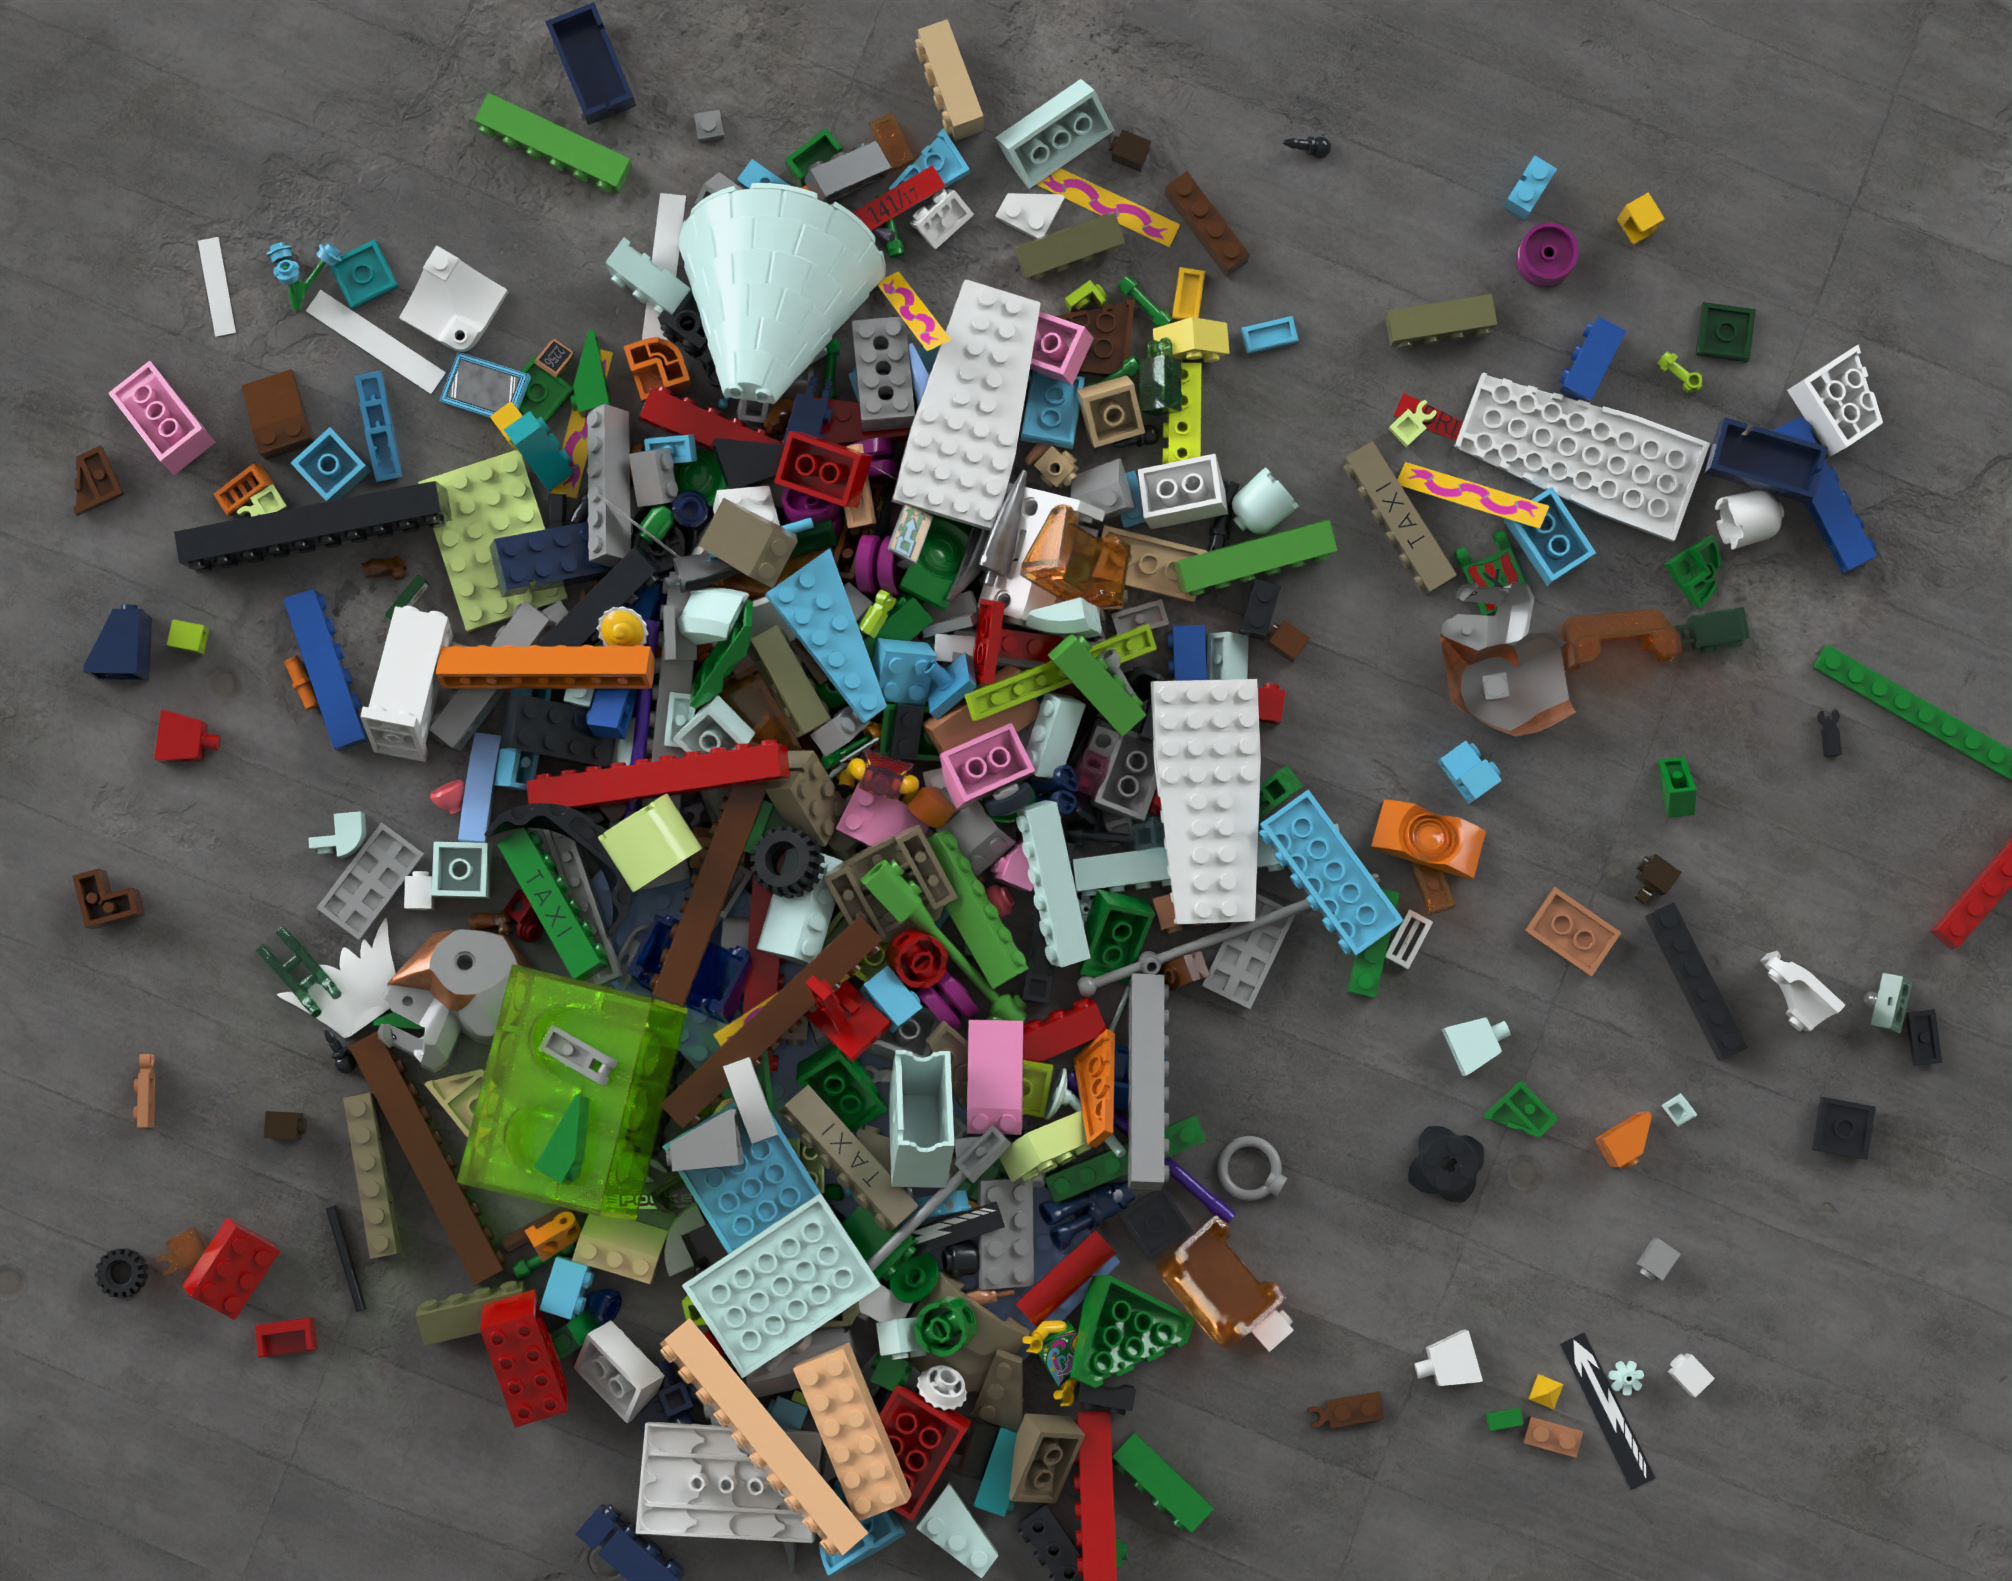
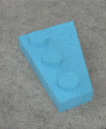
[889,128,970,212]

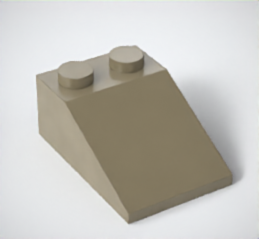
[699,498,798,588]
[1009,1413,1085,1503]

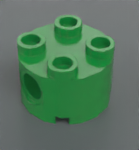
[914,1296,978,1357]

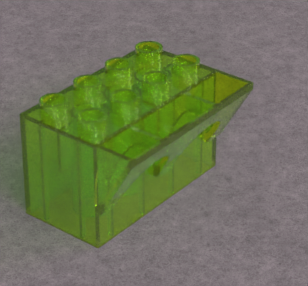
[457,964,688,1220]

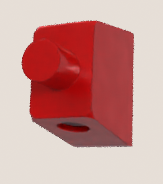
[154,709,221,763]

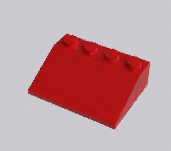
[879,1385,972,1521]

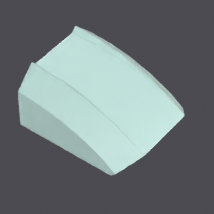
[677,588,749,645]
[1026,597,1101,639]

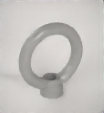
[1217,1136,1287,1201]

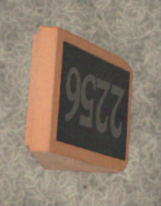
[534,339,574,378]

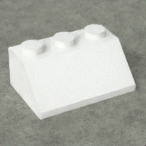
[1138,454,1228,529]
[574,1321,665,1423]

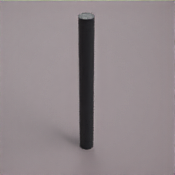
[325,1205,367,1312]

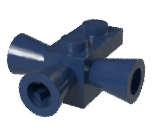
[636,1360,701,1433]

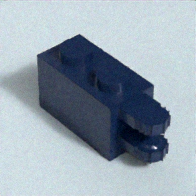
[782,376,833,446]

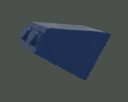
[83,604,152,680]

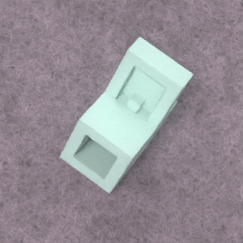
[309,811,366,859]

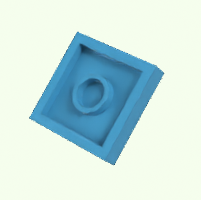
[923,652,977,720]

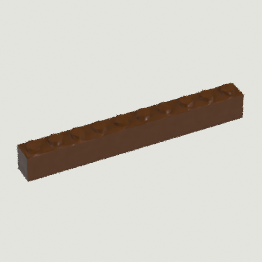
[650,741,769,1007]
[660,915,883,1129]
[349,1031,507,1286]

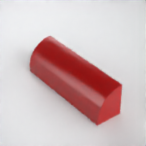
[1015,1230,1117,1327]

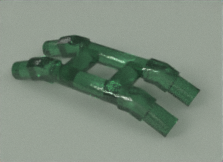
[255,926,342,1018]

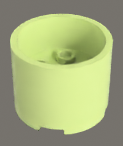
[598,794,702,892]

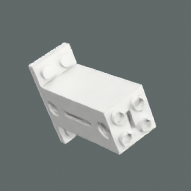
[977,483,1105,631]
[360,606,453,762]

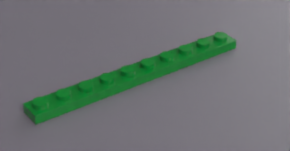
[1812,644,2012,783]

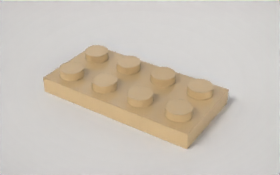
[1091,525,1207,603]

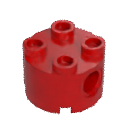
[885,927,948,988]

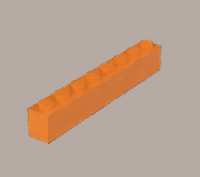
[436,645,656,689]

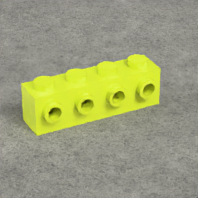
[1162,362,1201,464]

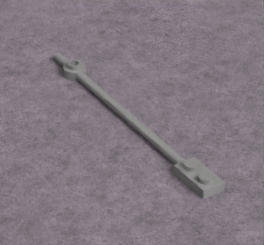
[764,1125,1012,1372]

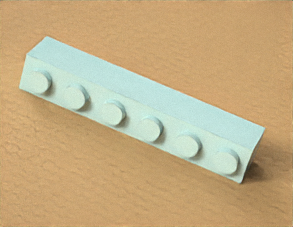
[1016,800,1090,967]

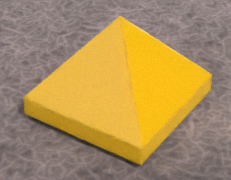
[1528,1374,1564,1410]

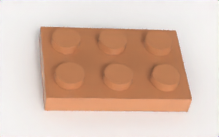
[1524,887,1622,977]

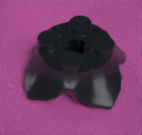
[631,506,697,583]
[1408,1126,1484,1203]

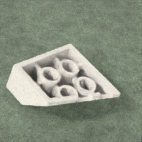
[1787,345,1883,456]

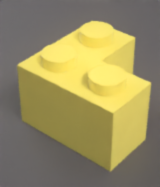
[1153,317,1230,365]

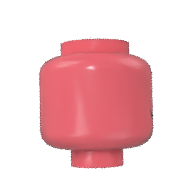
[985,884,1014,920]

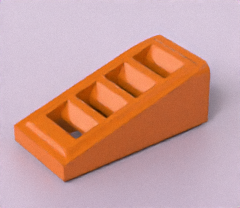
[213,464,275,516]

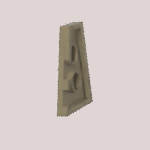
[925,1020,968,1110]
[971,1349,1023,1432]

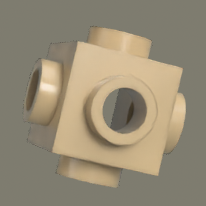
[1034,446,1079,488]

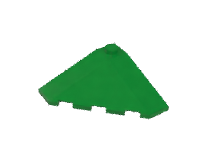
[1070,1275,1196,1388]

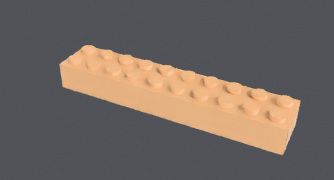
[660,1318,868,1556]

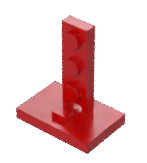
[972,599,1065,684]
[803,975,892,1063]

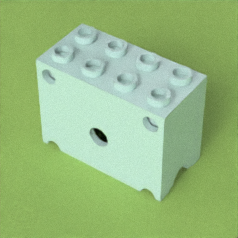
[889,1050,954,1188]

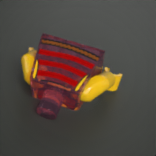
[838,749,919,805]

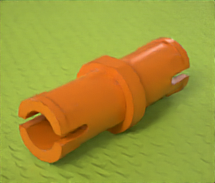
[284,656,319,711]

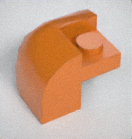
[623,337,691,403]

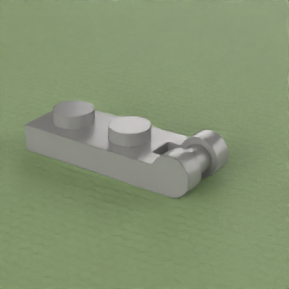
[539,1024,619,1086]

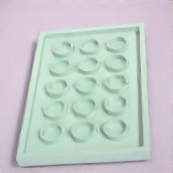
[682,1193,881,1378]

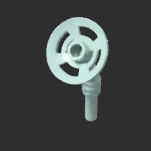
[1044,1068,1126,1158]

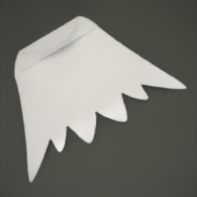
[277,918,396,1038]

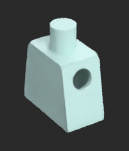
[1441,1017,1511,1076]

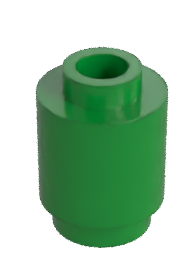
[638,504,676,545]

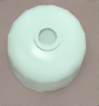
[1232,467,1300,535]

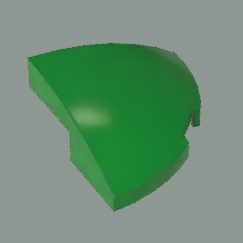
[1664,535,1721,609]

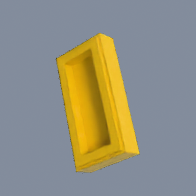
[1172,267,1206,321]

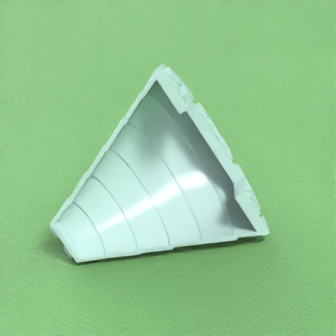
[678,183,886,404]

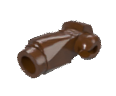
[361,555,407,581]
[468,910,514,936]

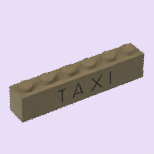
[1343,441,1457,595]
[779,1085,918,1233]
[343,1093,402,1259]

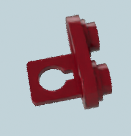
[504,889,545,943]

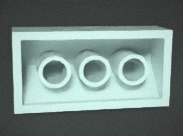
[995,79,1115,189]
[757,848,843,966]

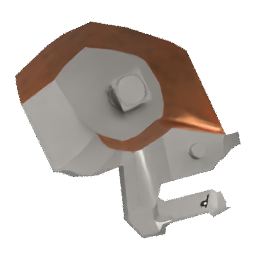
[1440,582,1576,737]
[378,929,545,1073]

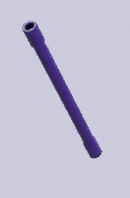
[624,620,660,819]
[1067,1071,1236,1226]

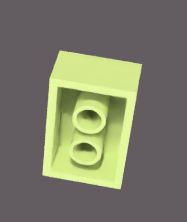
[999,1110,1092,1182]

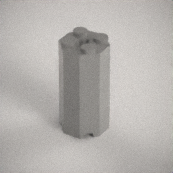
[741,1326,857,1398]

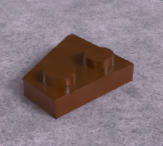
[74,445,125,516]

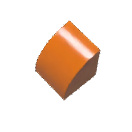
[907,787,957,829]

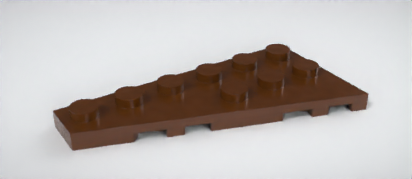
[1055,299,1135,376]

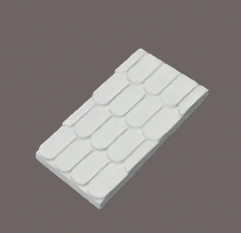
[635,1422,823,1543]

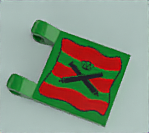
[1454,531,1526,615]

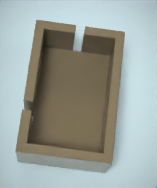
[764,751,847,847]

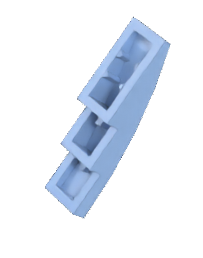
[458,732,501,843]

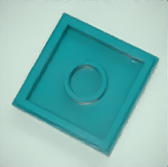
[329,239,399,310]

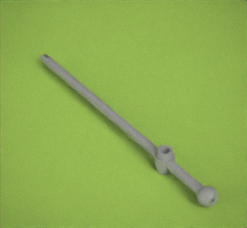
[1077,874,1381,997]

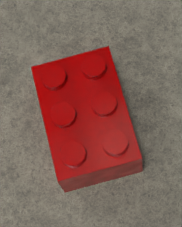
[774,431,873,508]
[182,1217,280,1320]

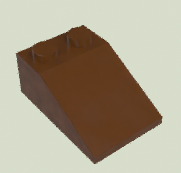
[241,369,315,460]

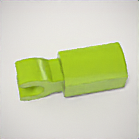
[858,589,897,639]

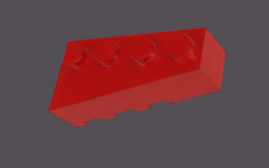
[813,397,910,446]

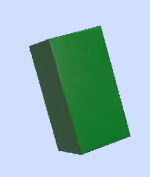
[1485,1407,1524,1431]

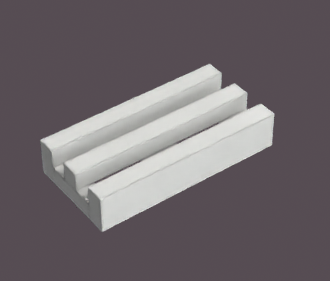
[1385,909,1433,969]

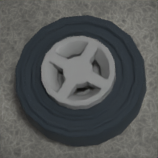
[985,783,1034,816]

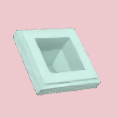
[1662,1093,1697,1127]

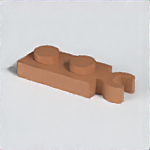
[133,1054,155,1128]

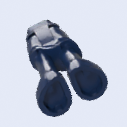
[1023,764,1078,815]
[1039,1180,1135,1251]

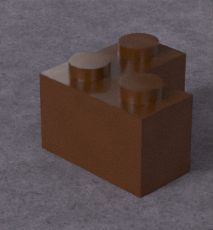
[72,869,145,930]

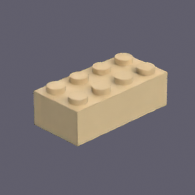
[915,19,984,141]

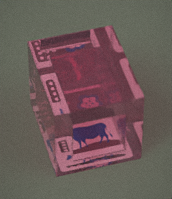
[1074,748,1110,797]

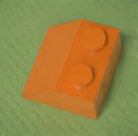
[1594,1111,1652,1169]

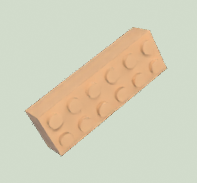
[793,1342,912,1521]

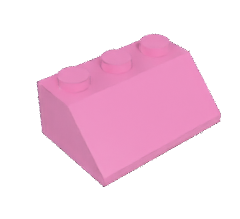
[940,723,1035,810]

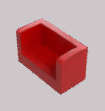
[255,1317,318,1358]

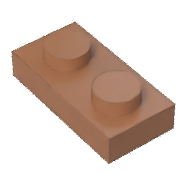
[1523,1416,1583,1458]

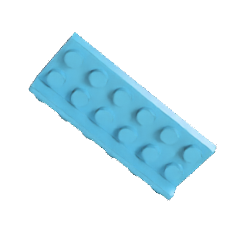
[1258,790,1404,957]

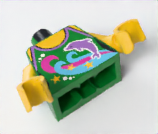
[1023,1320,1079,1406]

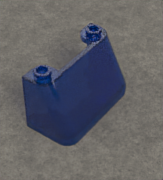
[626,914,753,1025]

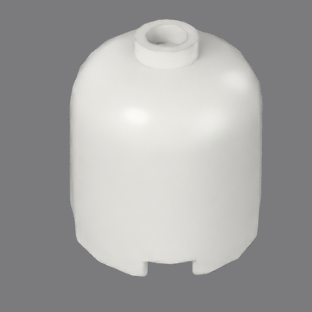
[1715,490,1784,550]

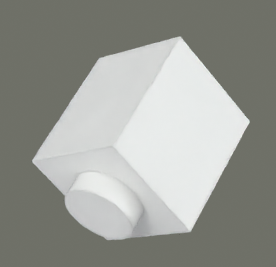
[404,871,436,910]
[1250,1309,1294,1352]
[1668,1353,1715,1397]

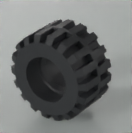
[750,826,825,898]

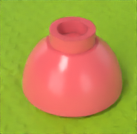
[430,779,465,814]

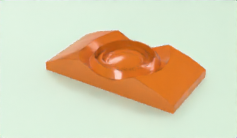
[1370,799,1486,881]

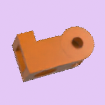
[525,1212,582,1262]

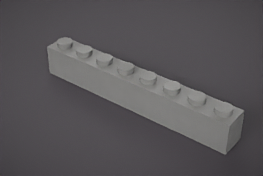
[1128,973,1169,1191]

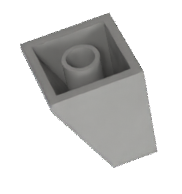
[666,1109,744,1171]

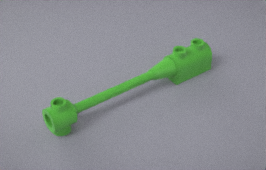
[860,860,1027,1021]

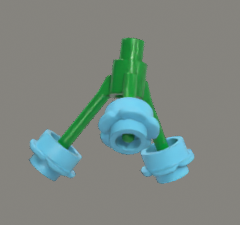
[267,242,341,310]

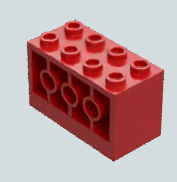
[480,1289,569,1428]

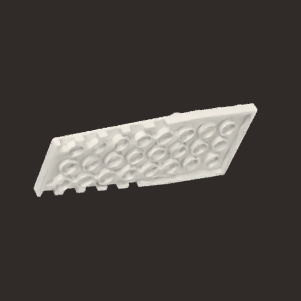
[891,280,1040,531]
[1454,373,1710,542]
[1151,679,1261,924]

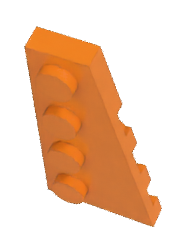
[1073,1029,1115,1148]

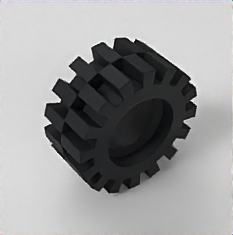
[95,1248,149,1298]

